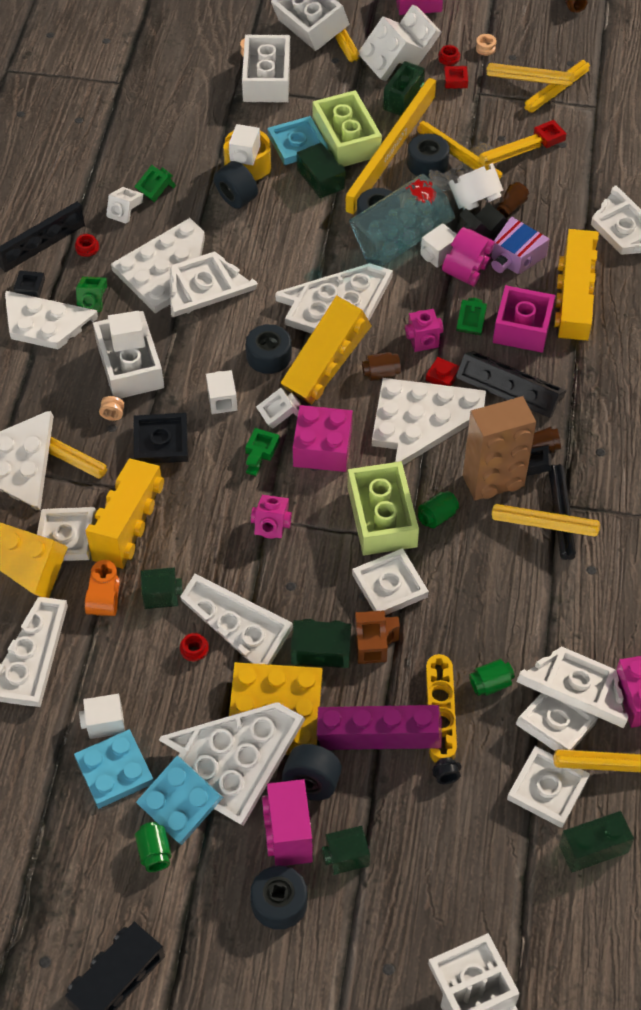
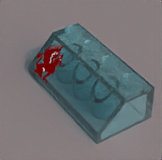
[349,174,455,266]

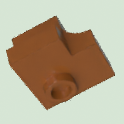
[355,610,400,664]

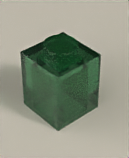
[141,567,183,609]
[321,826,370,875]

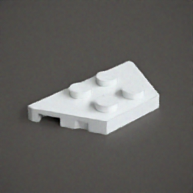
[591,186,641,255]
[170,251,258,317]
[5,291,98,349]
[0,411,54,510]
[516,647,628,728]

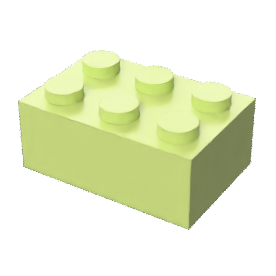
[312,90,382,168]
[347,461,419,556]

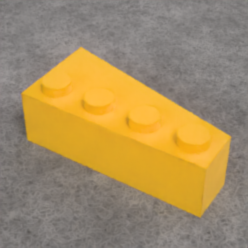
[554,229,599,341]
[281,295,372,405]
[85,458,164,569]
[0,523,68,598]

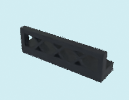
[0,202,85,273]
[456,351,567,418]

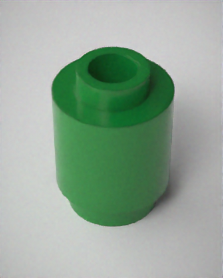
[418,491,459,528]
[469,659,515,696]
[135,822,172,872]

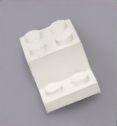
[359,4,442,81]
[428,933,520,1010]

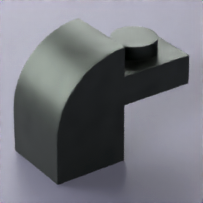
[459,202,508,240]

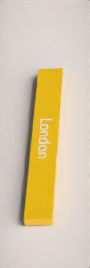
[346,78,436,215]

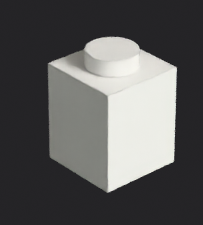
[229,124,260,165]
[420,223,457,268]
[108,311,149,352]
[206,370,238,414]
[79,693,125,739]

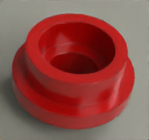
[438,45,460,66]
[75,234,99,257]
[180,633,209,662]

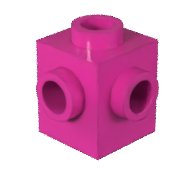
[405,309,443,352]
[251,495,292,539]

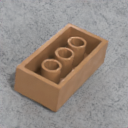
[462,396,536,501]

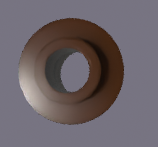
[362,352,401,381]

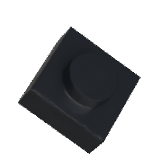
[14,270,45,298]
[527,445,551,476]

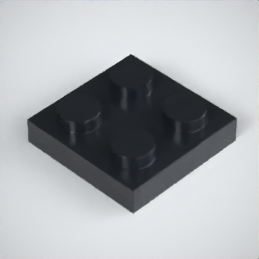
[133,413,188,464]

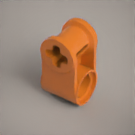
[85,560,120,616]

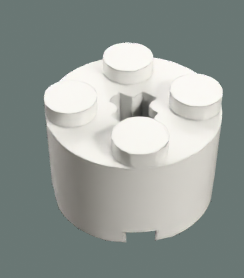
[448,163,504,210]

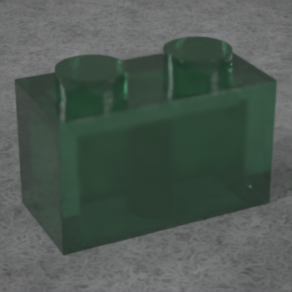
[383,61,425,116]
[297,143,347,199]
[291,619,351,668]
[559,811,634,873]

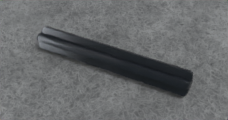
[549,464,576,560]

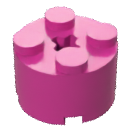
[442,227,495,287]

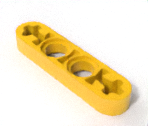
[426,654,457,763]

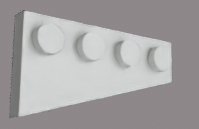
[180,574,293,665]
[0,597,68,707]

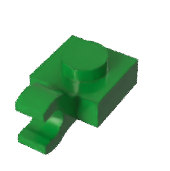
[245,428,280,476]

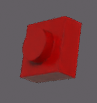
[444,66,468,89]
[533,119,567,148]
[425,357,460,386]

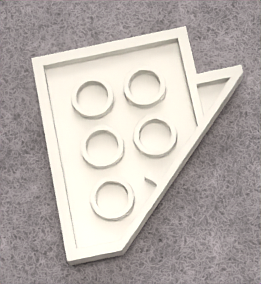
[111,218,205,314]
[275,263,393,334]
[372,378,486,465]
[159,702,305,826]

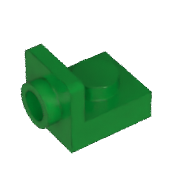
[135,165,177,203]
[76,276,107,312]
[456,298,487,335]

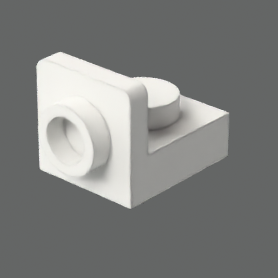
[106,187,144,223]
[256,388,301,429]

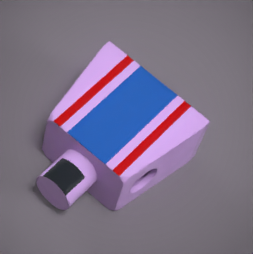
[491,217,550,274]

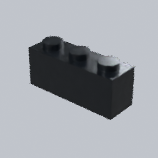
[65,921,165,1010]

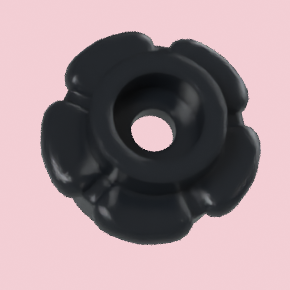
[432,757,461,785]

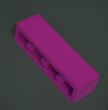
[317,705,442,750]

